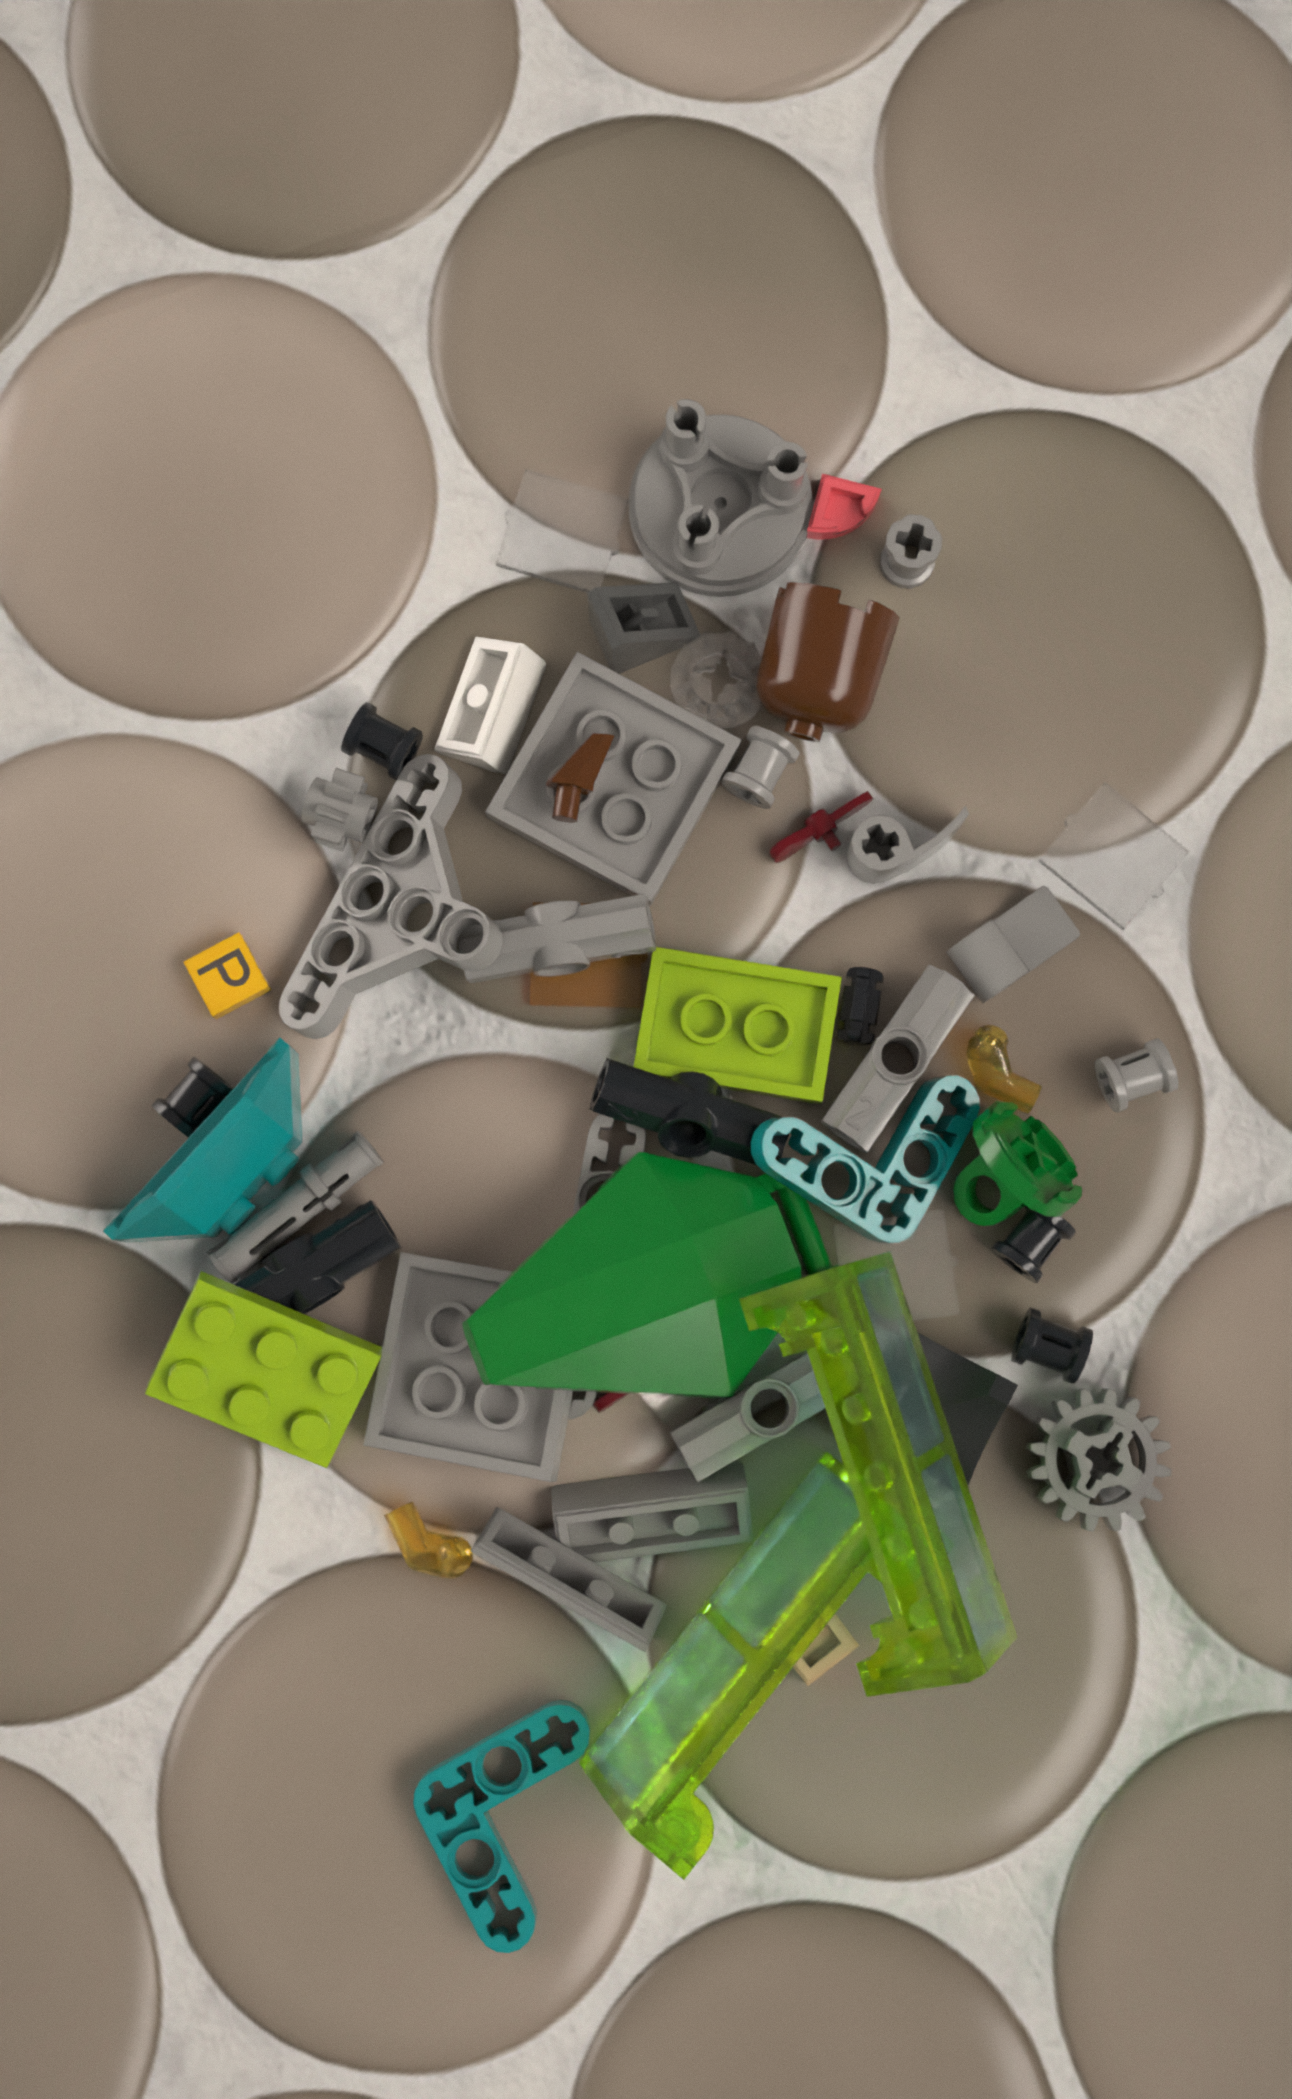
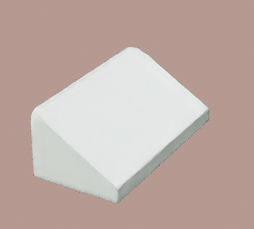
[434,637,546,774]

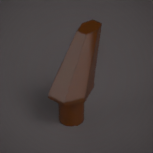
[546,733,615,823]

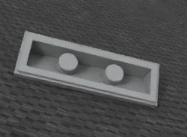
[551,1462,754,1562]
[470,1507,667,1652]

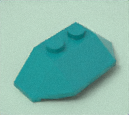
[103,1037,303,1243]

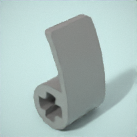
[846,806,969,884]
[946,886,1080,1004]

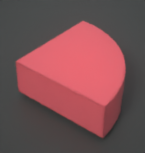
[807,473,882,540]

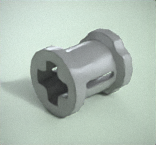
[880,514,942,589]
[721,726,800,809]
[1095,1038,1178,1113]

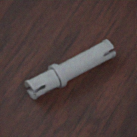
[207,1131,384,1284]

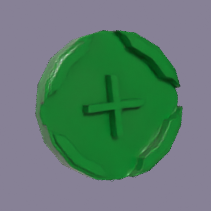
[953,1101,1082,1226]

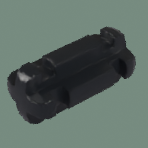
[837,967,884,1045]

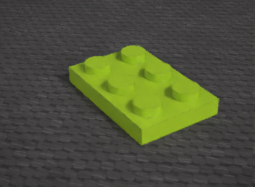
[633,947,842,1105]
[145,1271,382,1468]

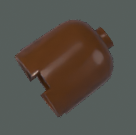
[756,582,900,742]

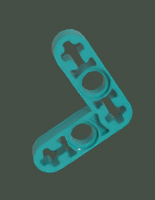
[751,1075,980,1243]
[413,1700,590,1953]

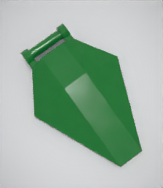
[462,1152,845,1398]

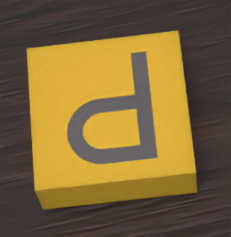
[183,932,272,1020]

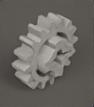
[1025,1388,1172,1532]

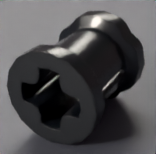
[341,702,423,780]
[152,1056,233,1138]
[990,1205,1076,1283]
[1011,1307,1093,1384]

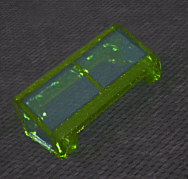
[739,1251,1017,1697]
[579,1451,946,1880]

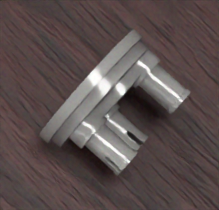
[629,399,813,597]

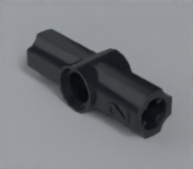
[589,1058,789,1165]
[234,1200,402,1314]

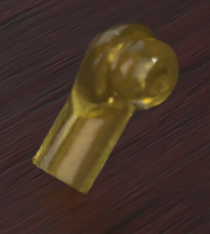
[966,1025,1042,1114]
[384,1501,473,1579]

